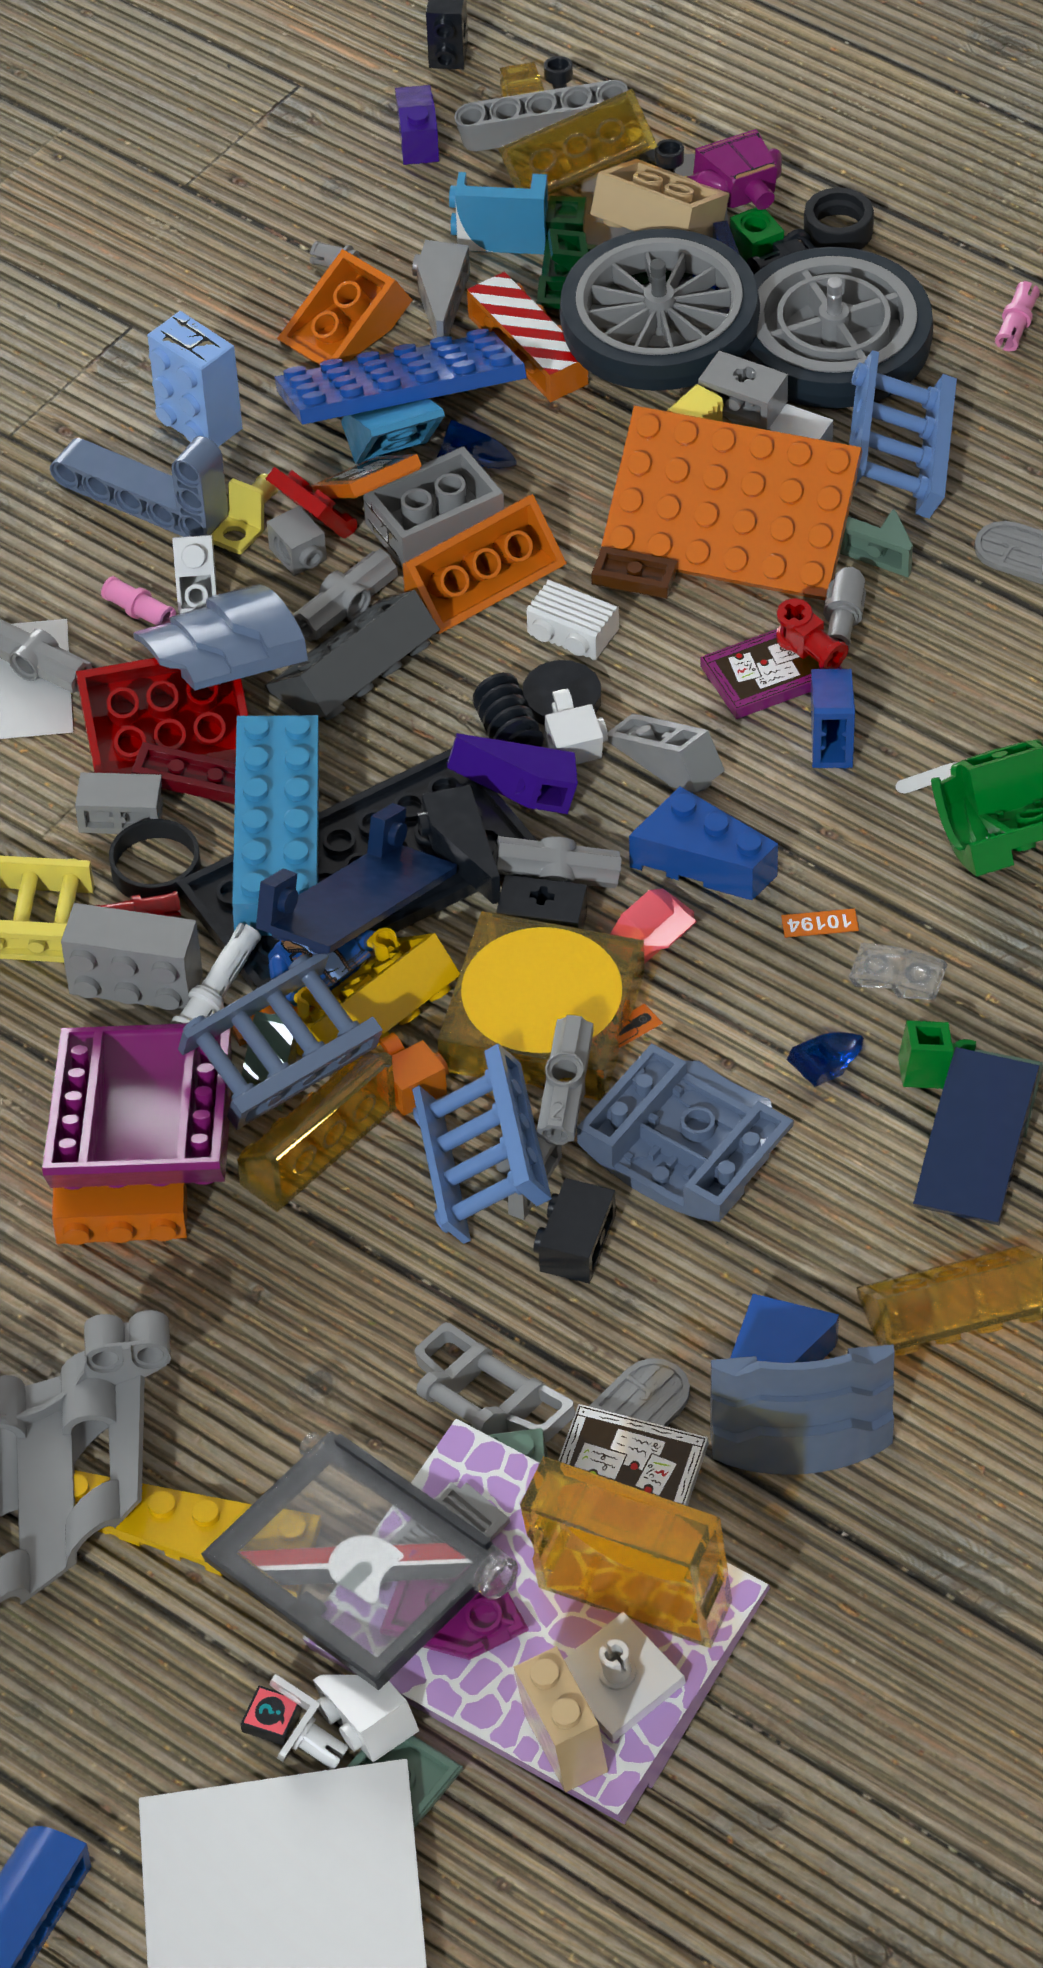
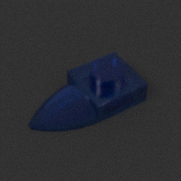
[437,420,517,469]
[786,1032,864,1087]

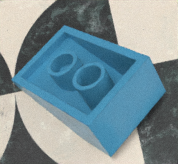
[341,399,445,464]

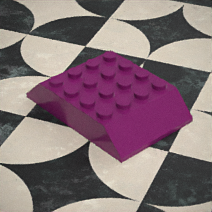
[42,1023,232,1190]

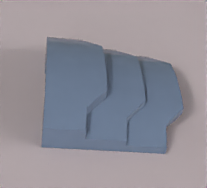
[133,584,308,690]
[577,1043,794,1222]
[710,1345,895,1475]

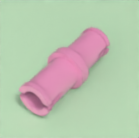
[995,281,1040,352]
[101,576,176,626]

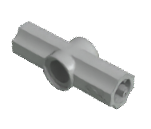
[292,549,398,642]
[0,619,92,693]
[493,836,622,888]
[537,1015,594,1145]

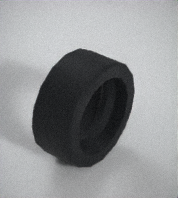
[804,187,874,250]

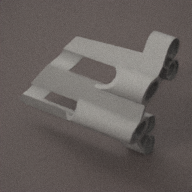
[0,1310,171,1605]

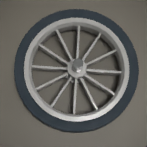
[560,229,760,391]

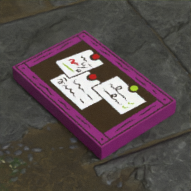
[700,629,842,719]

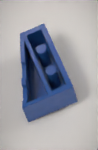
[629,786,778,900]

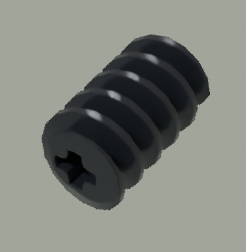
[472,672,544,747]

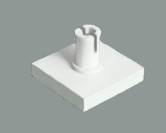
[564,1612,686,1742]

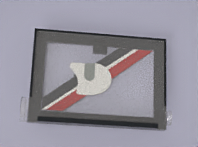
[201,1430,518,1690]

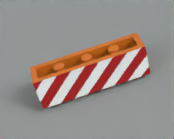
[467,271,588,402]

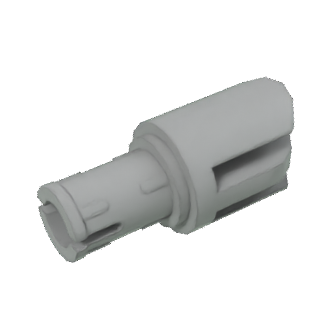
[823,567,866,648]

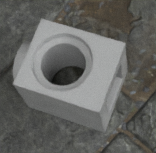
[267,505,327,576]

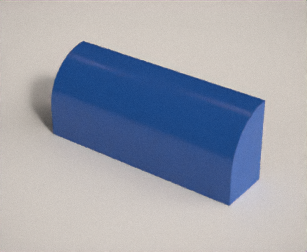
[0,1826,91,1968]

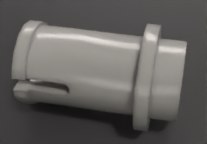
[310,241,359,267]

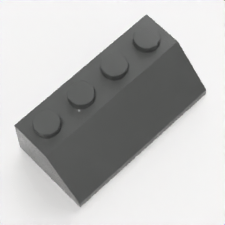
[265,590,440,721]

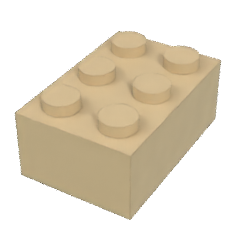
[590,159,729,238]

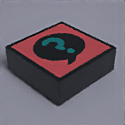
[241,1686,302,1746]

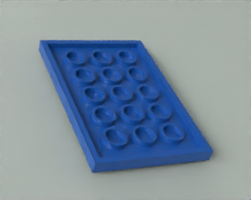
[274,329,527,425]

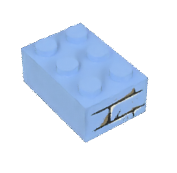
[147,311,243,447]

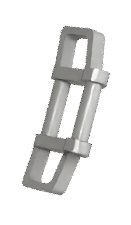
[415,1322,575,1443]

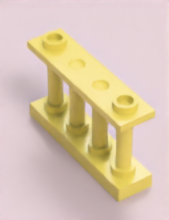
[0,856,94,963]

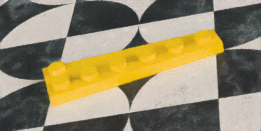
[74,1470,323,1601]

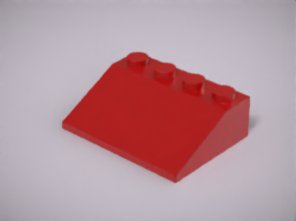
[76,658,248,774]

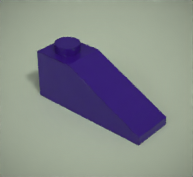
[395,85,439,165]

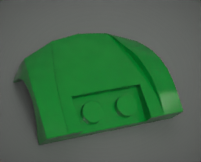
[931,739,1043,877]

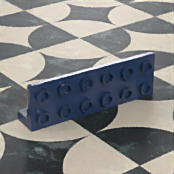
[256,803,457,954]

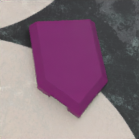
[381,1552,529,1660]

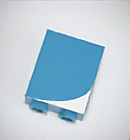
[449,172,548,255]

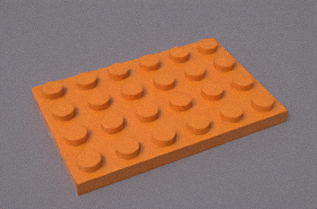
[600,405,863,601]

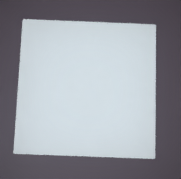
[139,1759,427,1968]

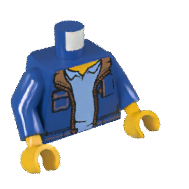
[268,928,399,1018]

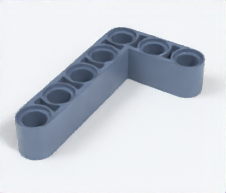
[49,436,228,537]

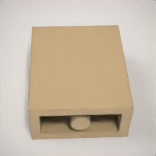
[513,1646,608,1793]

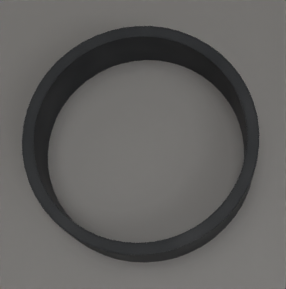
[109,819,201,898]

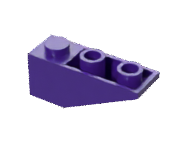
[447,733,578,814]

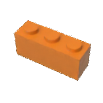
[52,1183,187,1245]

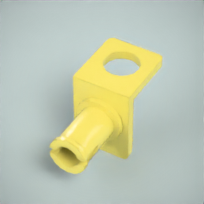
[211,473,278,554]

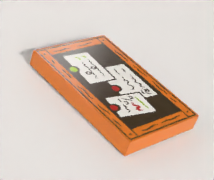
[311,454,422,499]

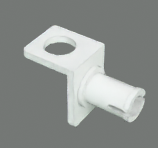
[269,1674,349,1770]

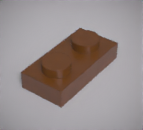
[591,546,677,599]

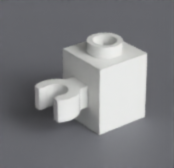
[544,688,608,764]

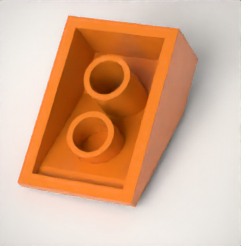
[277,249,413,366]

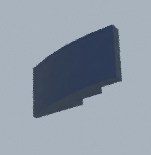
[913,1047,1040,1226]

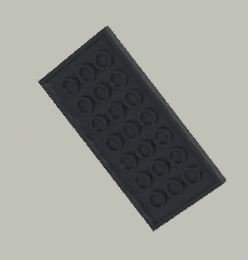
[176,748,537,991]

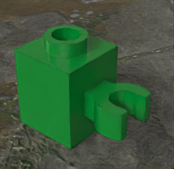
[898,1020,976,1089]

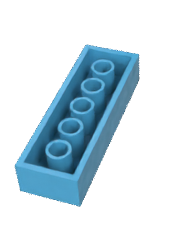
[232,715,319,936]

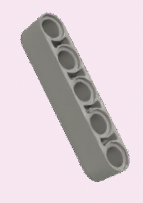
[454,80,635,151]

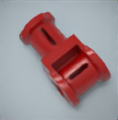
[776,598,849,669]

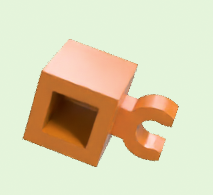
[379,1033,449,1116]

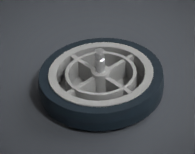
[742,247,933,408]

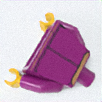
[685,129,782,210]

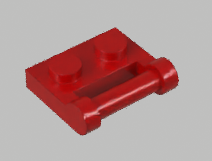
[265,466,358,539]

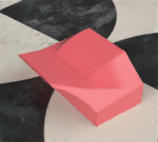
[608,888,697,968]

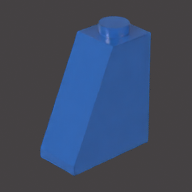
[811,669,855,768]
[730,1294,839,1363]

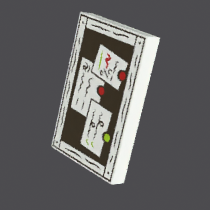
[555,1404,708,1515]

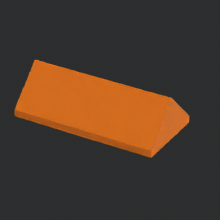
[403,494,567,634]

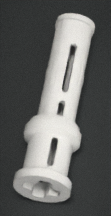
[170,923,261,1024]

